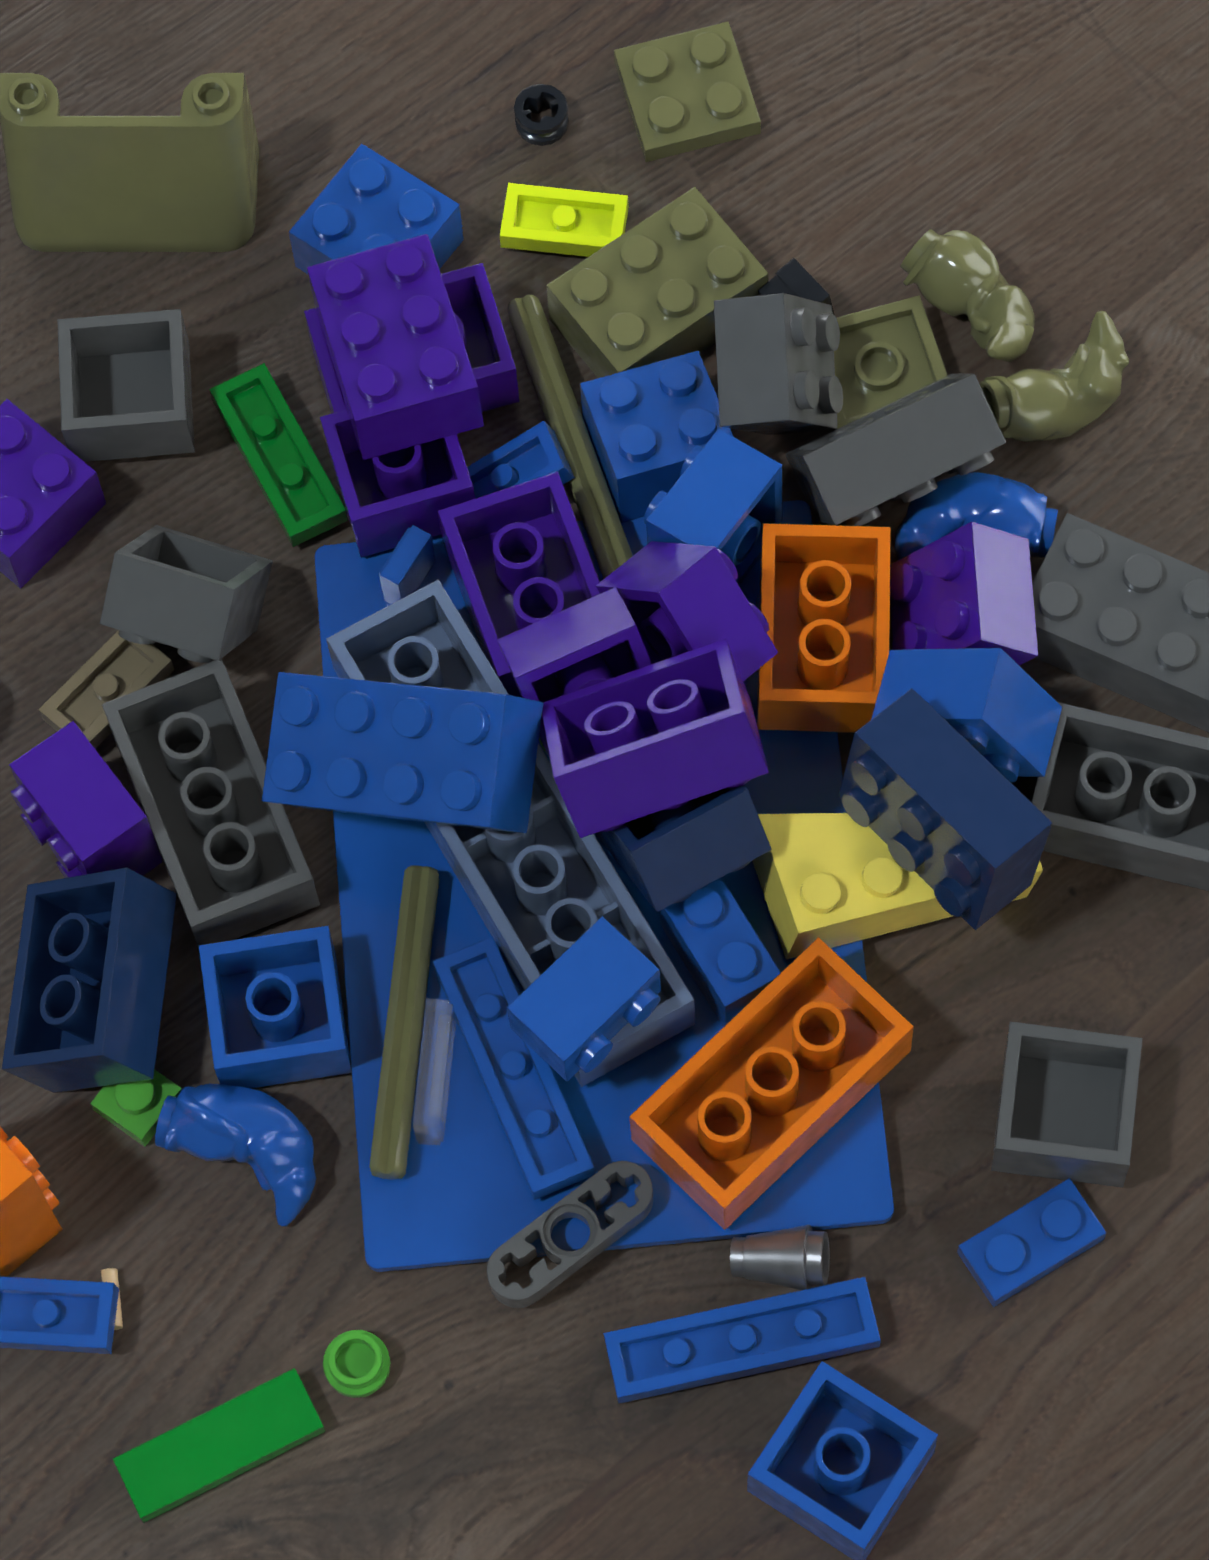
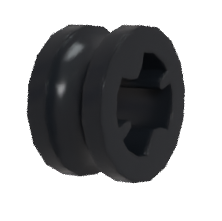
[514,84,569,146]

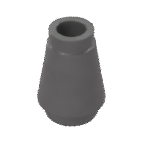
[730,1225,830,1290]

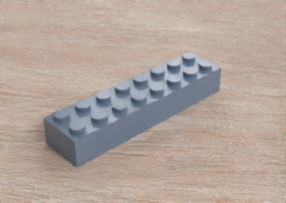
[326,579,695,1087]

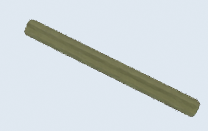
[508,294,633,579]

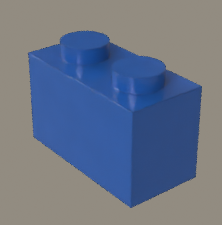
[659,878,781,1027]
[507,916,661,1081]

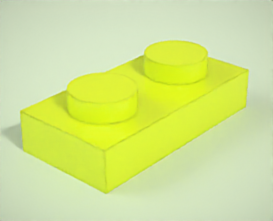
[500,183,629,257]

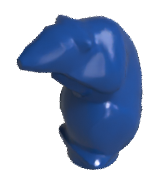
[895,472,1058,560]
[155,1083,316,1227]

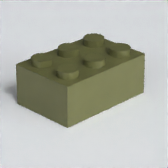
[546,187,768,378]

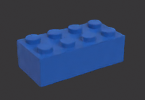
[262,672,543,833]

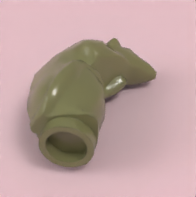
[900,229,1035,362]
[980,311,1129,442]

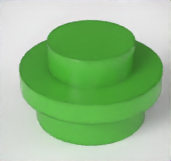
[323,1330,391,1398]

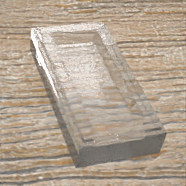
[413,998,456,1145]

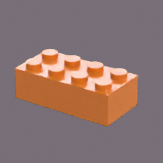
[629,937,914,1230]

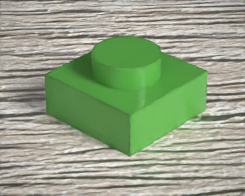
[90,1069,182,1147]

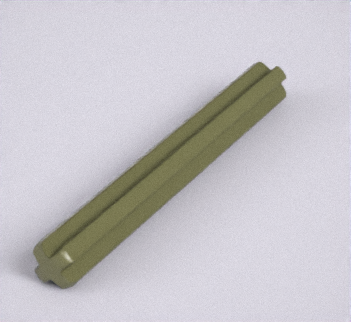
[369,865,439,1180]

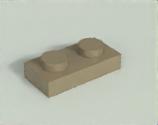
[38,630,174,749]

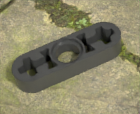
[487,1161,653,1308]

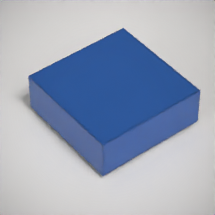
[379,525,436,604]

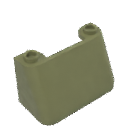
[0,73,259,252]

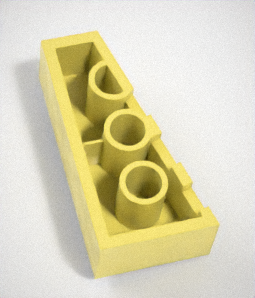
[752,813,1043,959]

